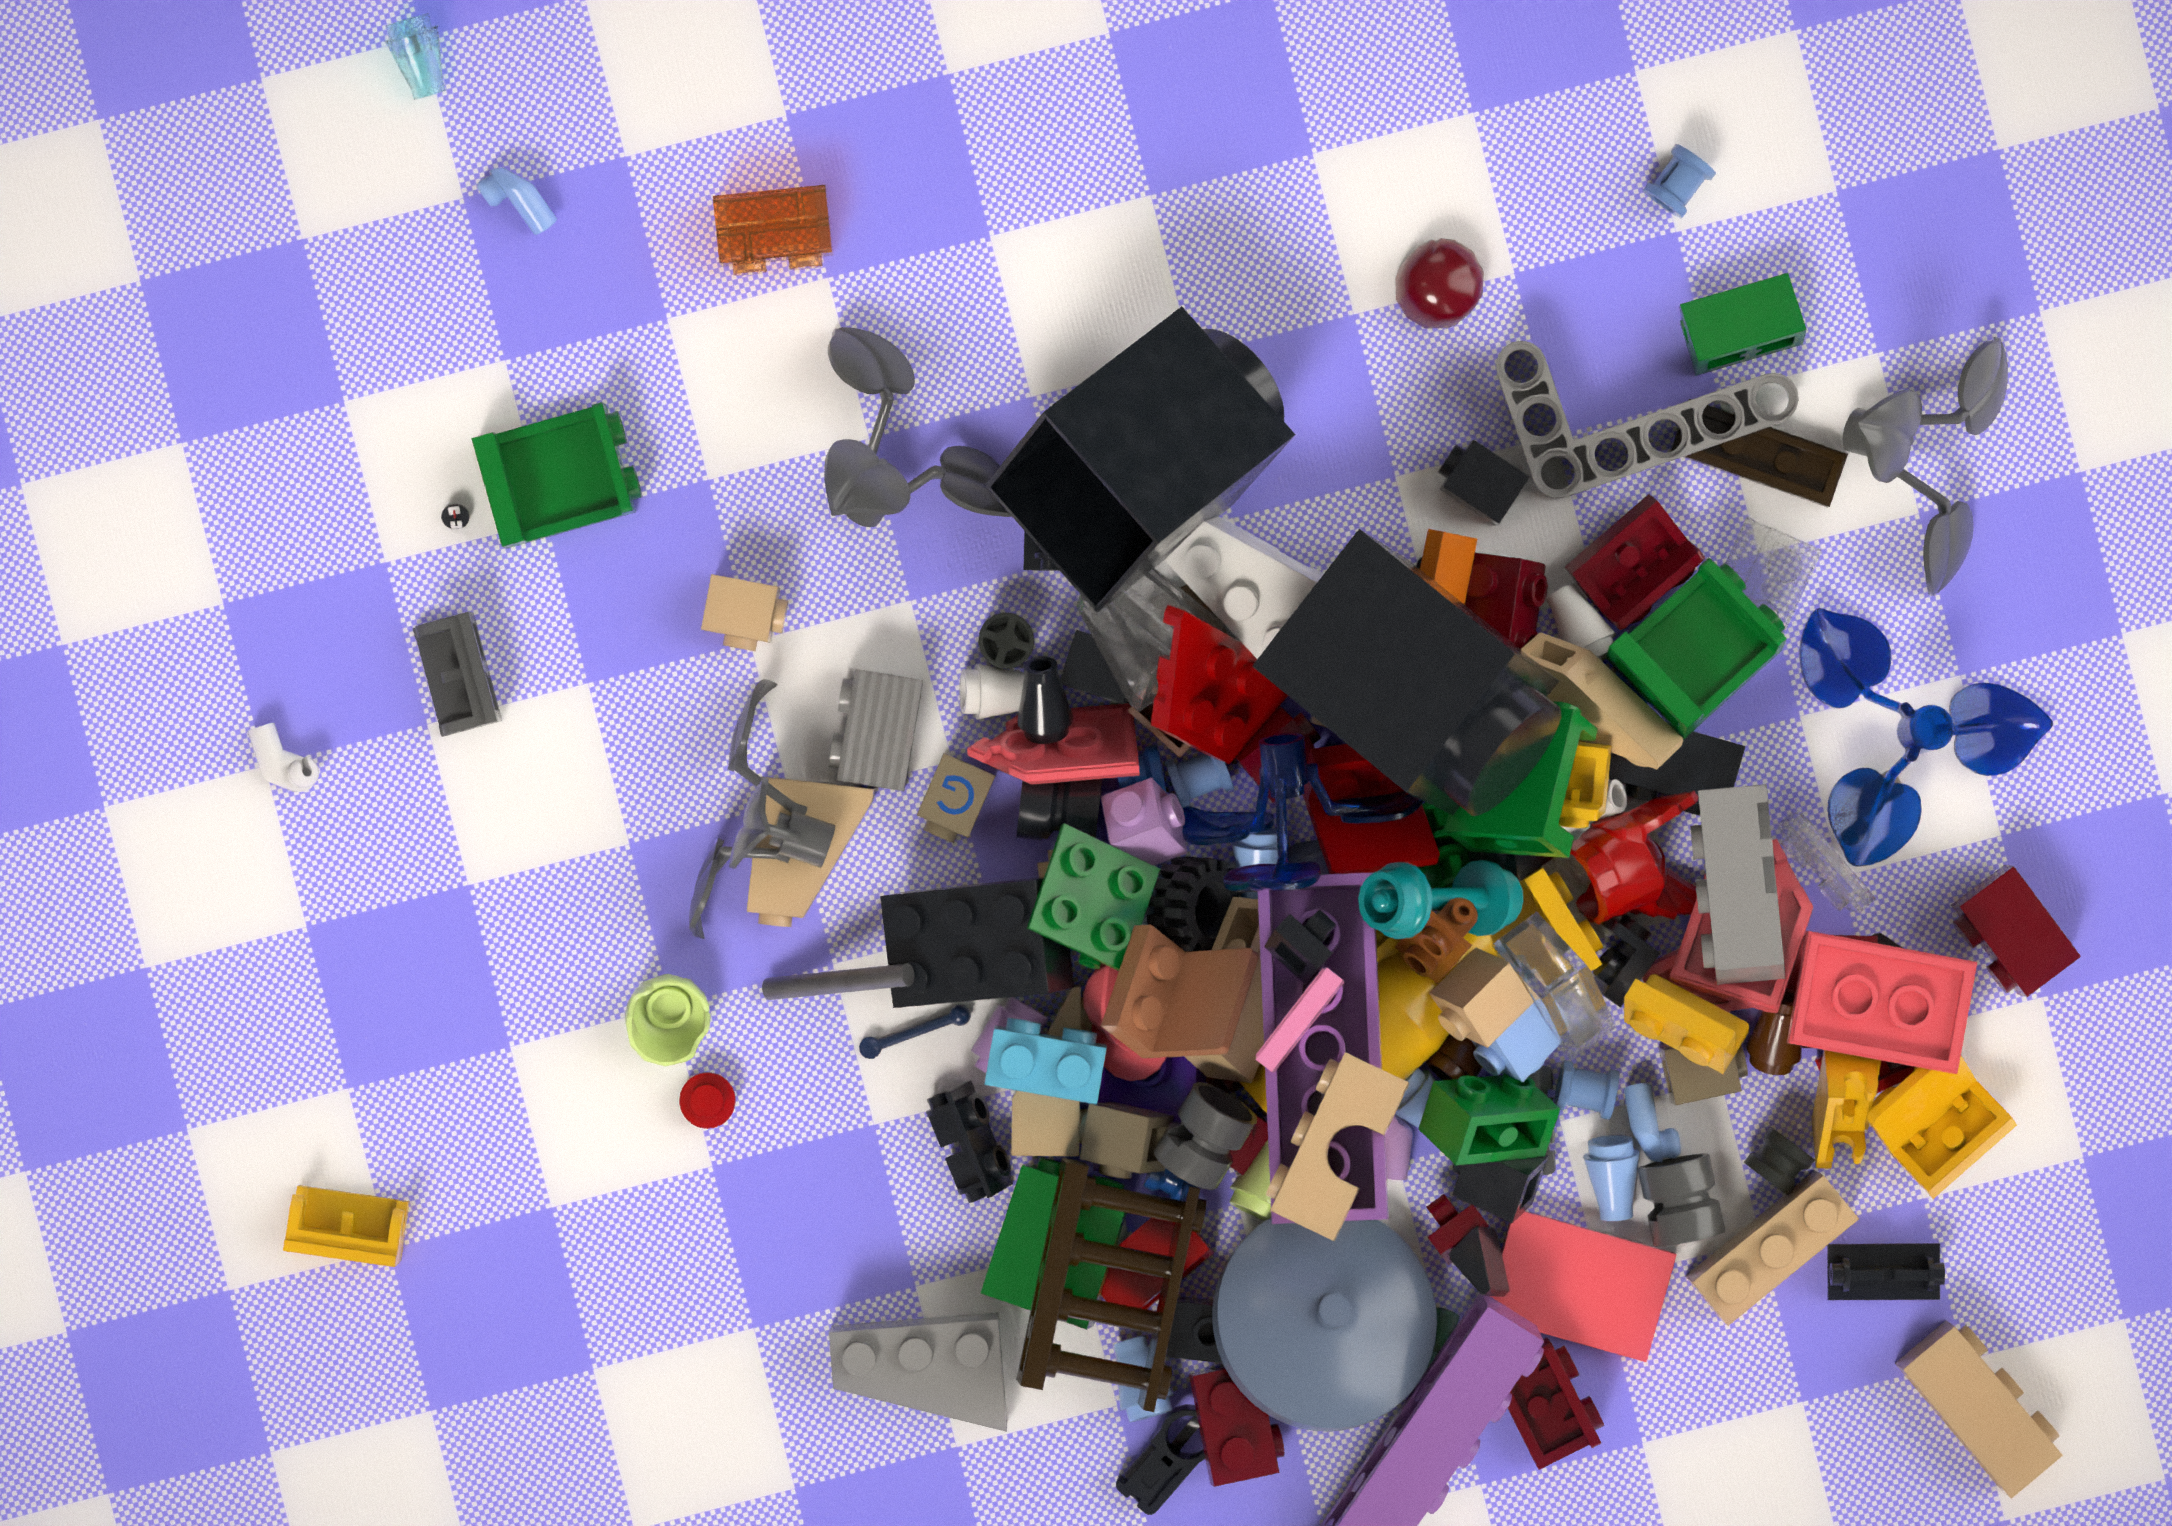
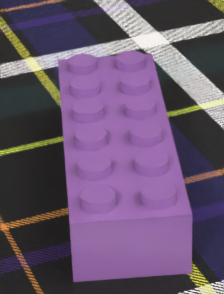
[1257,873,1389,1224]

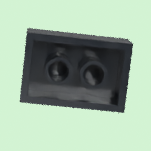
[880,877,1075,1008]

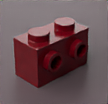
[1951,865,2081,997]

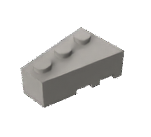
[1690,784,1785,985]
[829,1312,1007,1432]

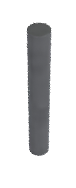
[762,963,915,1000]

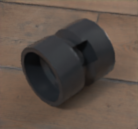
[1016,779,1102,840]

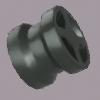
[978,612,1034,669]
[1743,1127,1815,1196]

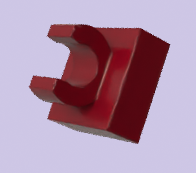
[1426,1194,1489,1265]

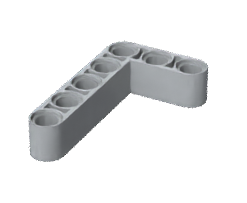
[1496,341,1799,499]

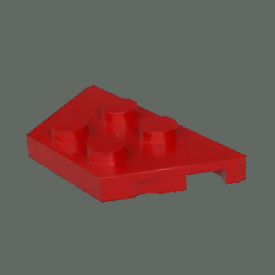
[1151,605,1288,764]

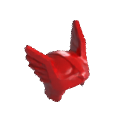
[1570,791,1699,925]

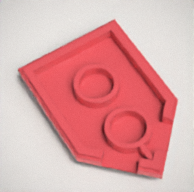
[967,703,1140,785]
[1670,838,1813,1013]

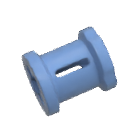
[1643,144,1716,219]
[1165,753,1234,808]
[1554,1060,1620,1120]

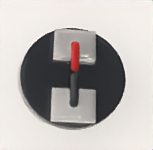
[441,504,470,529]

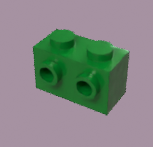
[1418,1073,1560,1166]

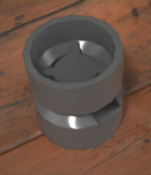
[1154,1082,1257,1190]
[1637,1153,1725,1246]

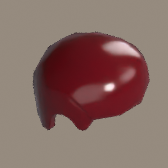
[1395,238,1484,329]

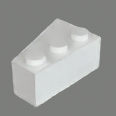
[1164,516,1324,659]

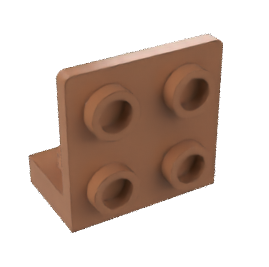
[1101,925,1259,1058]

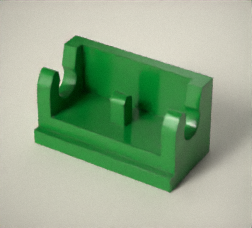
[1679,273,1807,376]

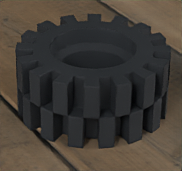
[1147,856,1246,952]

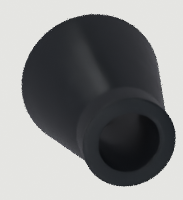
[1017,656,1074,744]

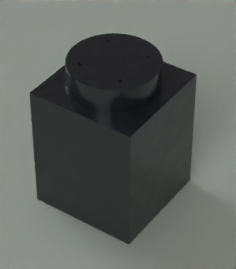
[985,306,1296,613]
[1252,529,1561,816]

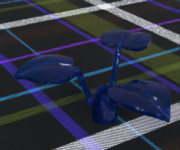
[1799,608,2053,867]
[1182,733,1424,892]

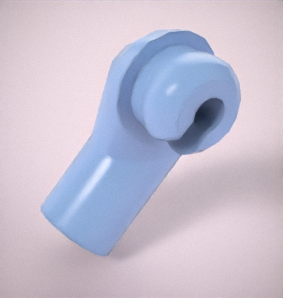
[477,167,557,235]
[1624,1083,1681,1163]

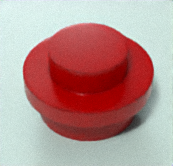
[679,1072,736,1129]

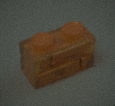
[713,185,834,276]

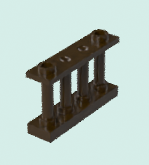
[1016,1158,1206,1412]

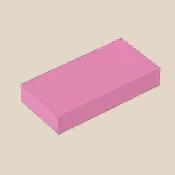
[1255,968,1345,1073]

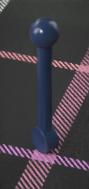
[859,1004,971,1059]

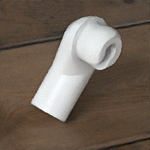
[247,723,320,792]

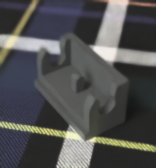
[412,612,502,737]

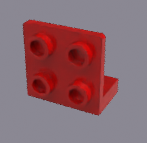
[1301,744,1440,874]

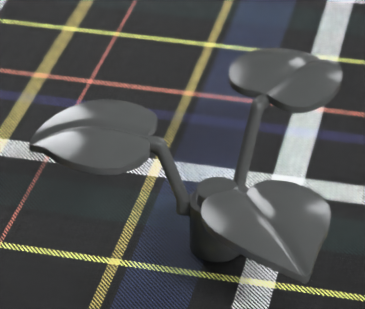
[824,327,1012,527]
[1843,337,2008,596]
[689,679,835,939]

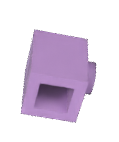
[1101,778,1188,866]

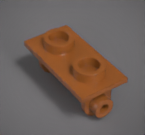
[1395,898,1478,984]

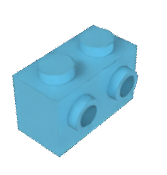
[984,1018,1107,1104]

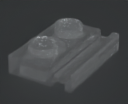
[1725,516,1822,634]
[1775,812,1877,913]

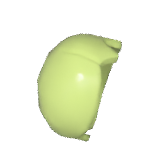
[625,974,711,1067]

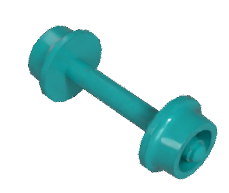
[1358,860,1523,939]

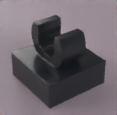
[1264,909,1336,985]

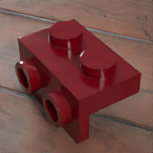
[1564,494,1705,630]
[1465,552,1548,649]
[1508,1337,1605,1470]
[1189,1367,1285,1487]

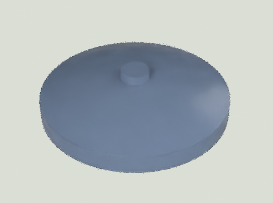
[1212,1218,1437,1432]

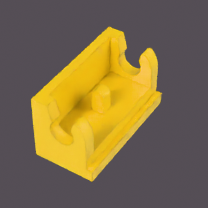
[1811,1050,1881,1169]
[283,1185,410,1267]

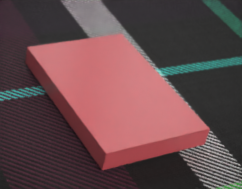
[1787,931,1977,1074]
[1490,1211,1677,1362]

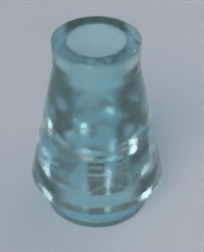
[384,13,446,100]

